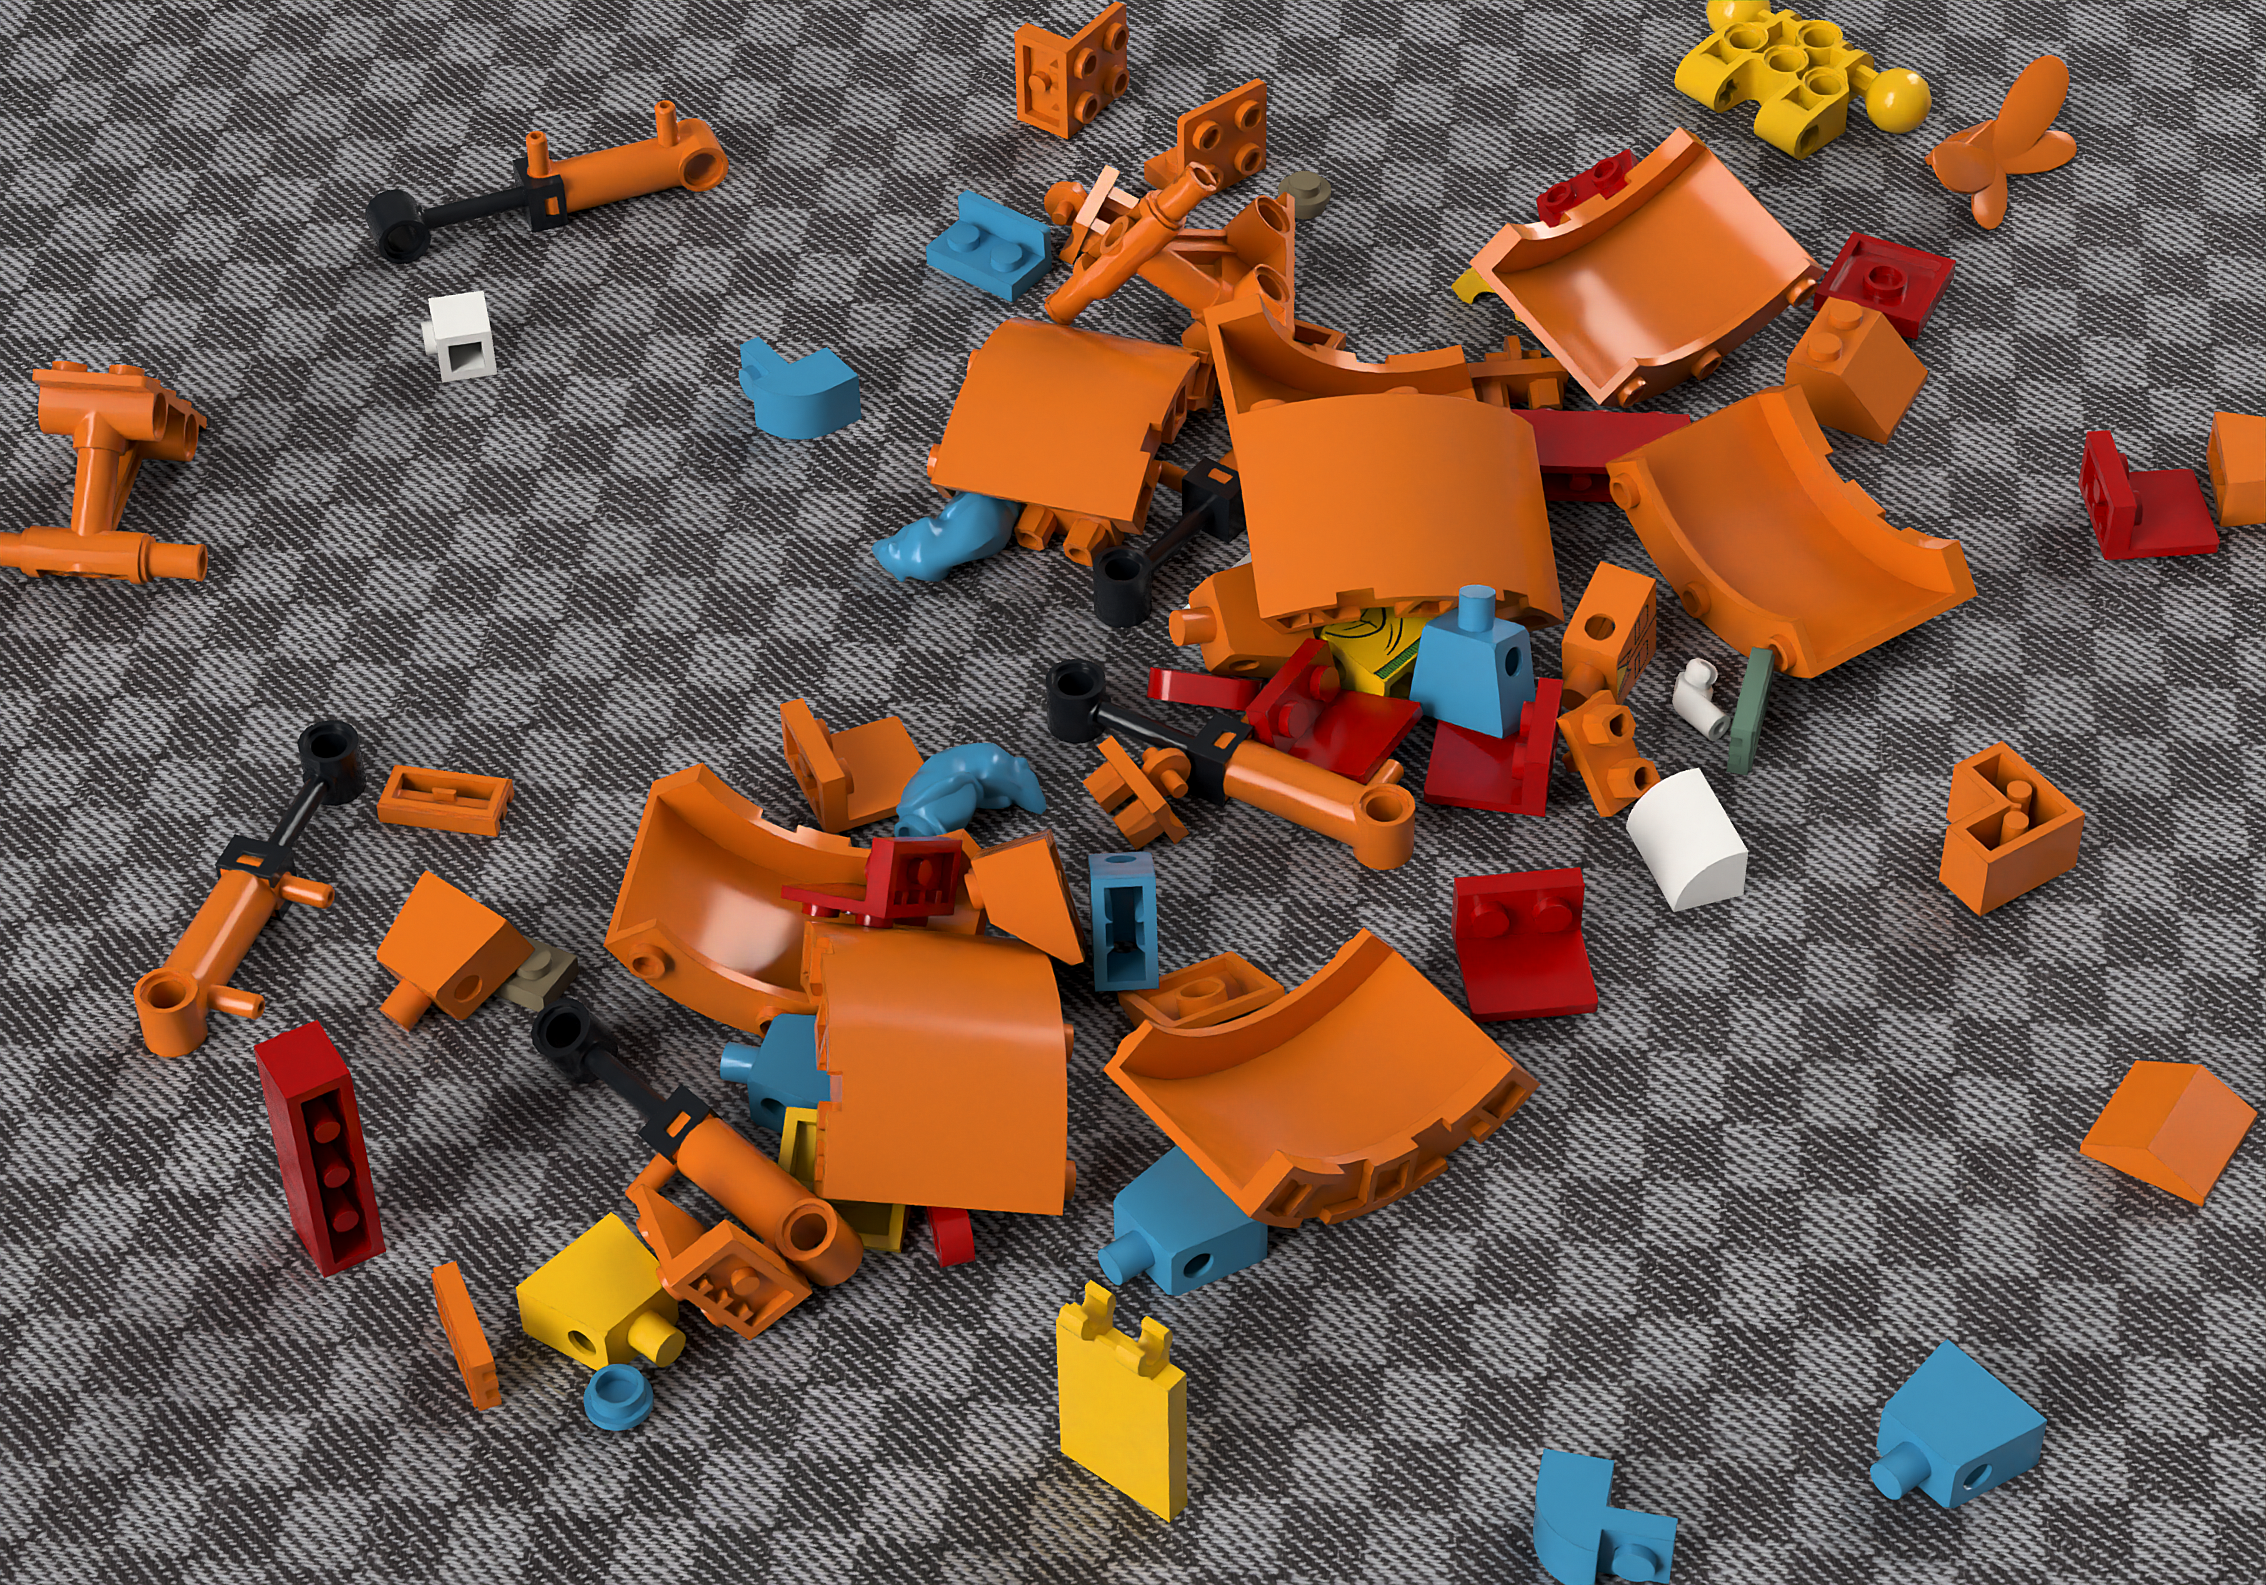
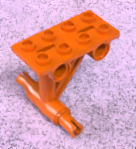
[1044,162,1296,398]
[0,361,208,585]

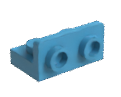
[926,190,1052,303]

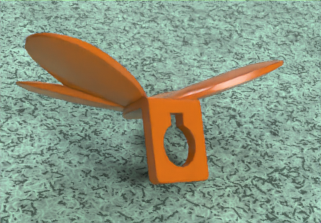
[1924,55,2077,230]

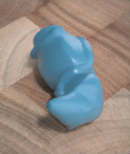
[871,492,1022,582]
[894,743,1047,837]

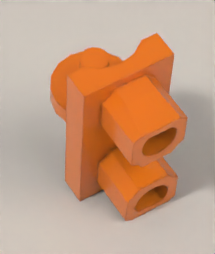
[1044,164,1139,265]
[1467,335,1570,411]
[1014,503,1125,567]
[1556,690,1661,817]
[1082,735,1191,851]

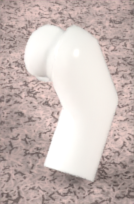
[1672,658,1731,741]

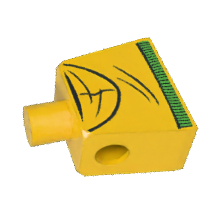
[1313,607,1434,700]

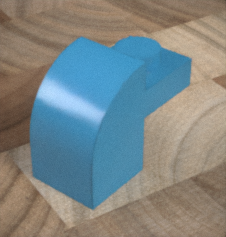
[739,336,862,440]
[1533,1449,1678,1585]

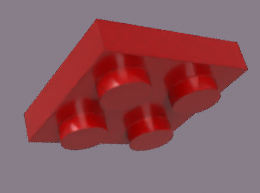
[1813,231,1956,340]

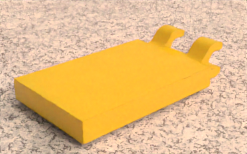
[1056,1280,1187,1523]

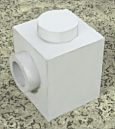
[421,291,497,383]

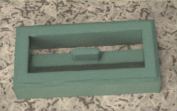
[1726,647,1775,775]

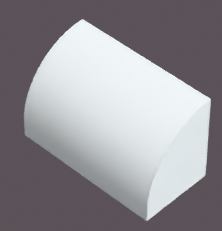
[1626,767,1748,912]

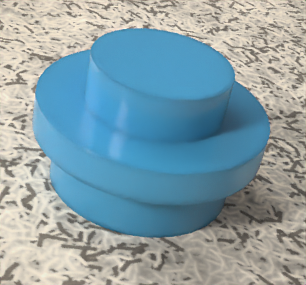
[583,1364,654,1431]

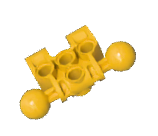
[1674,0,1932,160]

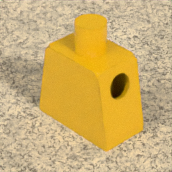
[516,1212,686,1371]

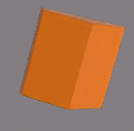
[1117,951,1285,1029]
[2079,1060,2258,1207]

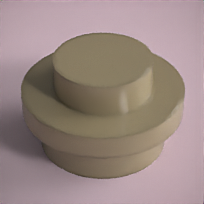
[1278,171,1331,219]

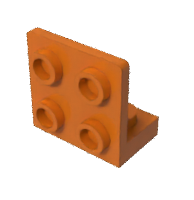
[1014,1,1130,140]
[1144,78,1267,199]
[780,698,924,834]
[631,1184,813,1341]

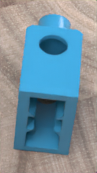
[1409,585,1536,739]
[1088,851,1159,992]
[720,1013,830,1133]
[1098,1145,1268,1296]
[1870,1339,2047,1509]

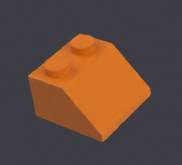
[1784,296,1928,445]
[964,828,1089,966]

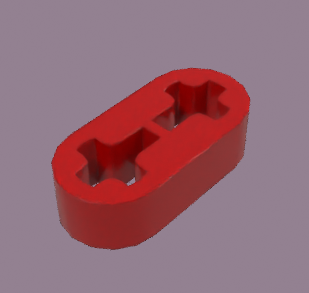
[1146,667,1262,711]
[923,1206,975,1268]

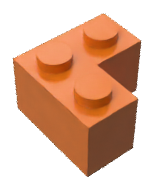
[1939,741,2085,917]

